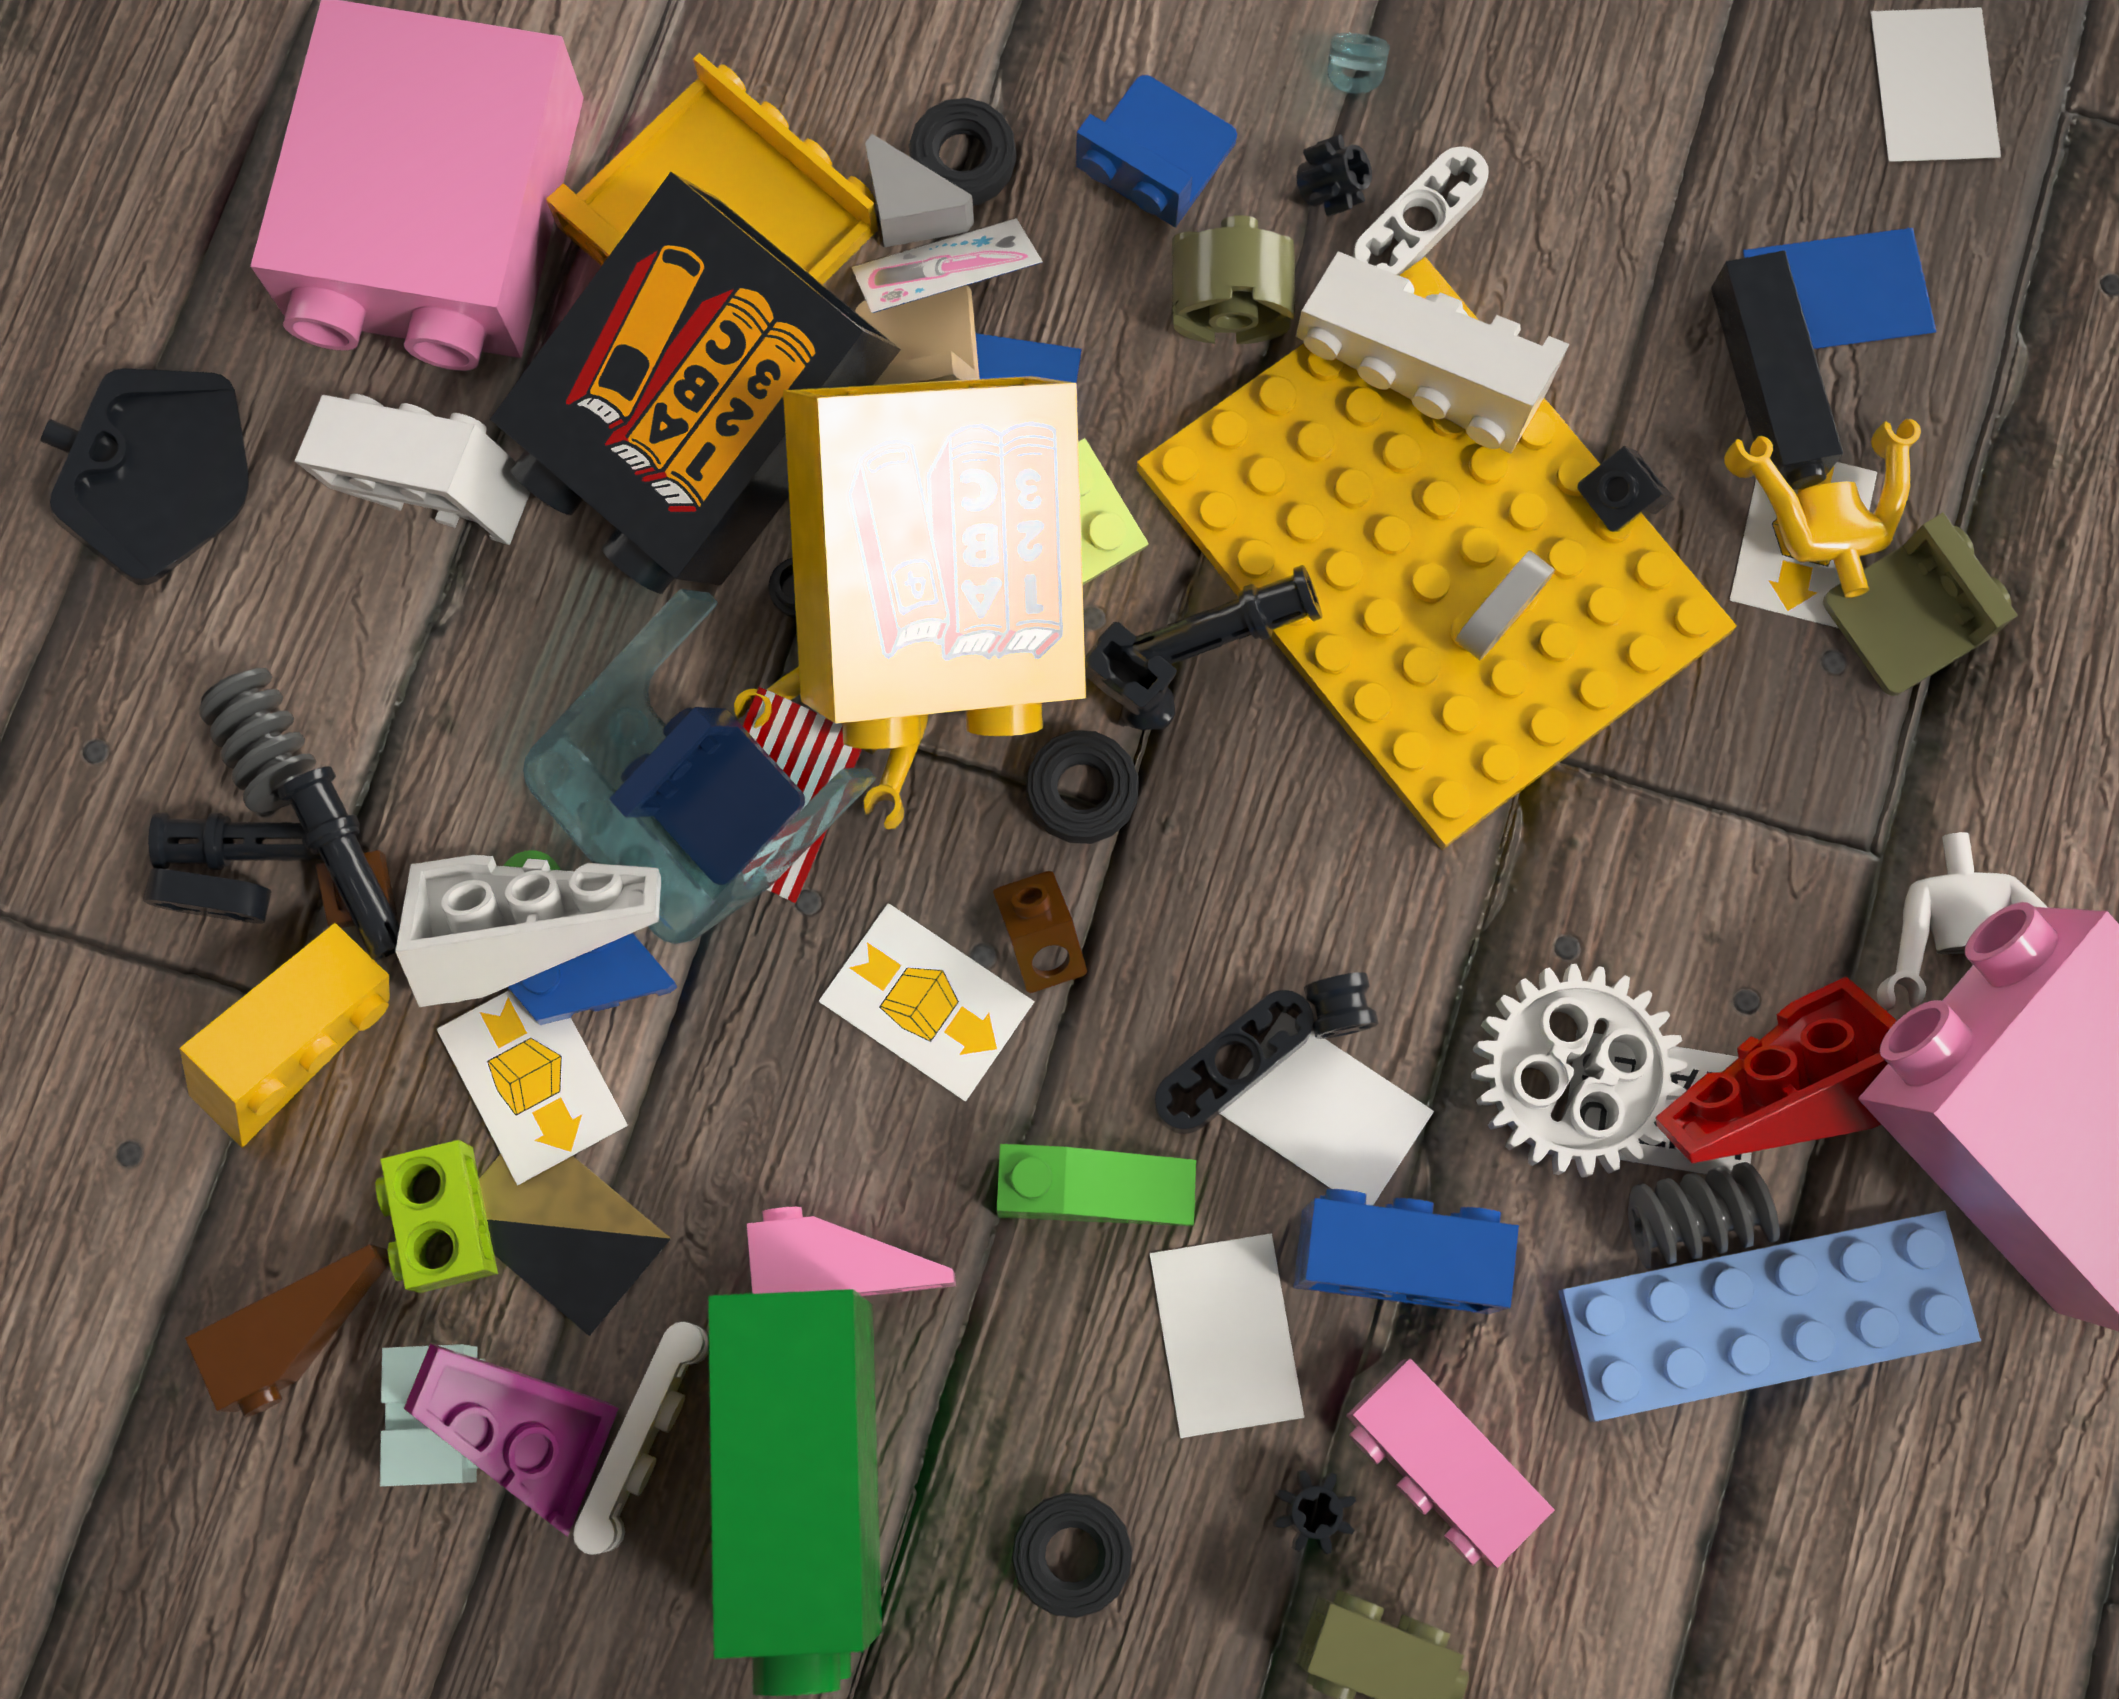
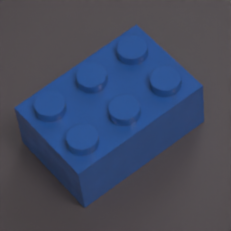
[1293,1189,1519,1315]

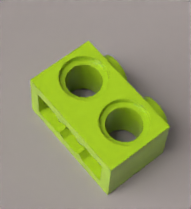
[375,1140,498,1293]

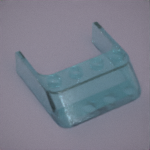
[523,589,876,944]

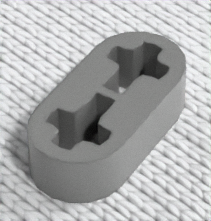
[1455,550,1555,660]

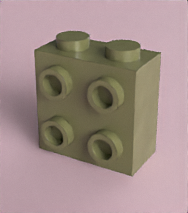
[1295,1589,1469,1699]

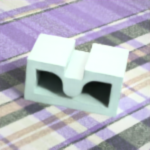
[380,1344,485,1486]

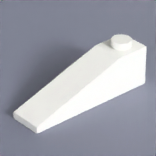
[395,855,661,1007]

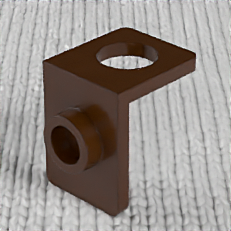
[993,871,1087,993]

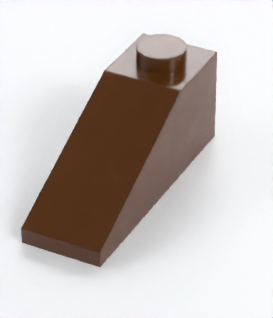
[185,1244,389,1417]

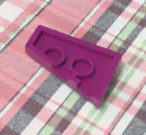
[403,1343,619,1537]

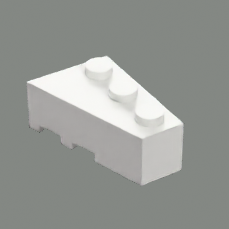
[295,394,530,545]

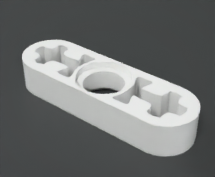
[1353,147,1488,275]

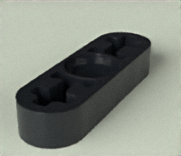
[1155,990,1314,1134]

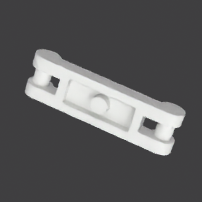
[573,1322,709,1555]

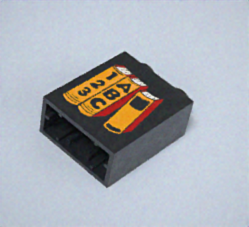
[490,172,901,594]

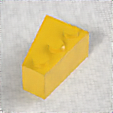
[179,923,390,1148]

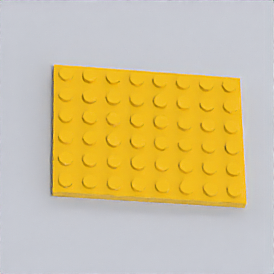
[1136,257,1737,850]

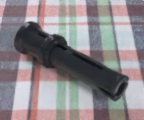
[1133,565,1323,664]
[277,766,400,961]
[148,813,322,870]

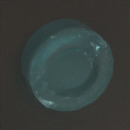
[1327,33,1390,94]

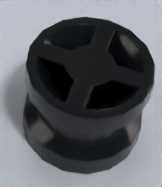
[1304,972,1379,1039]

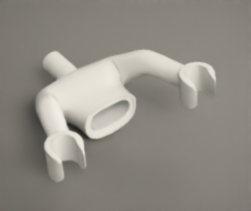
[1877,832,2048,1010]

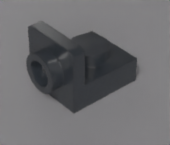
[1577,445,1675,532]

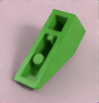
[997,1144,1196,1226]

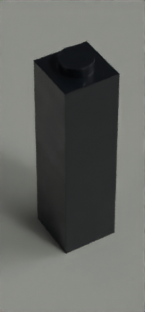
[1711,250,1844,490]

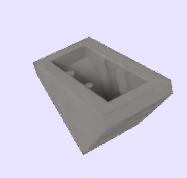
[865,134,974,248]

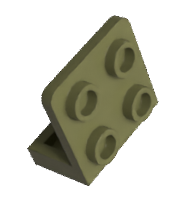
[1823,512,2018,696]

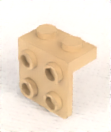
[855,285,980,385]

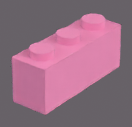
[1346,1358,1555,1568]

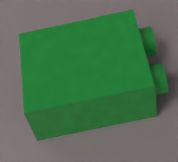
[708,1289,882,1696]

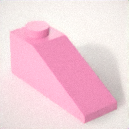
[747,1207,956,1296]

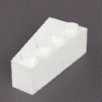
[1296,251,1569,454]

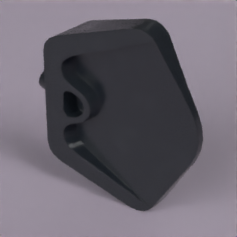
[40,368,249,585]

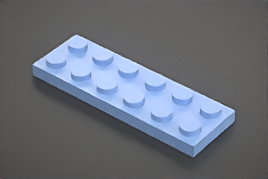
[1558,1211,1981,1422]

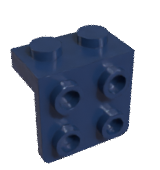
[609,707,805,885]

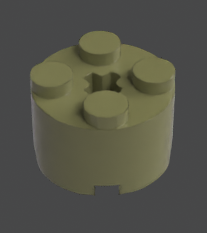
[1172,215,1295,344]

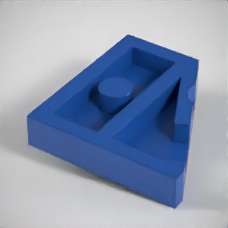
[508,933,677,1025]

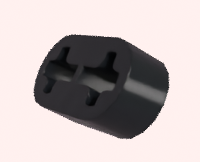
[143,869,272,924]

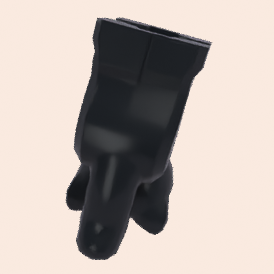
[1085,622,1177,730]

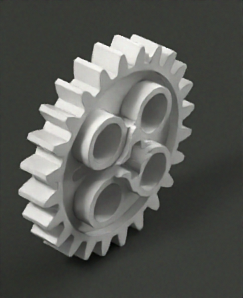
[1471,964,1688,1177]

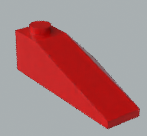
[1655,976,1897,1163]

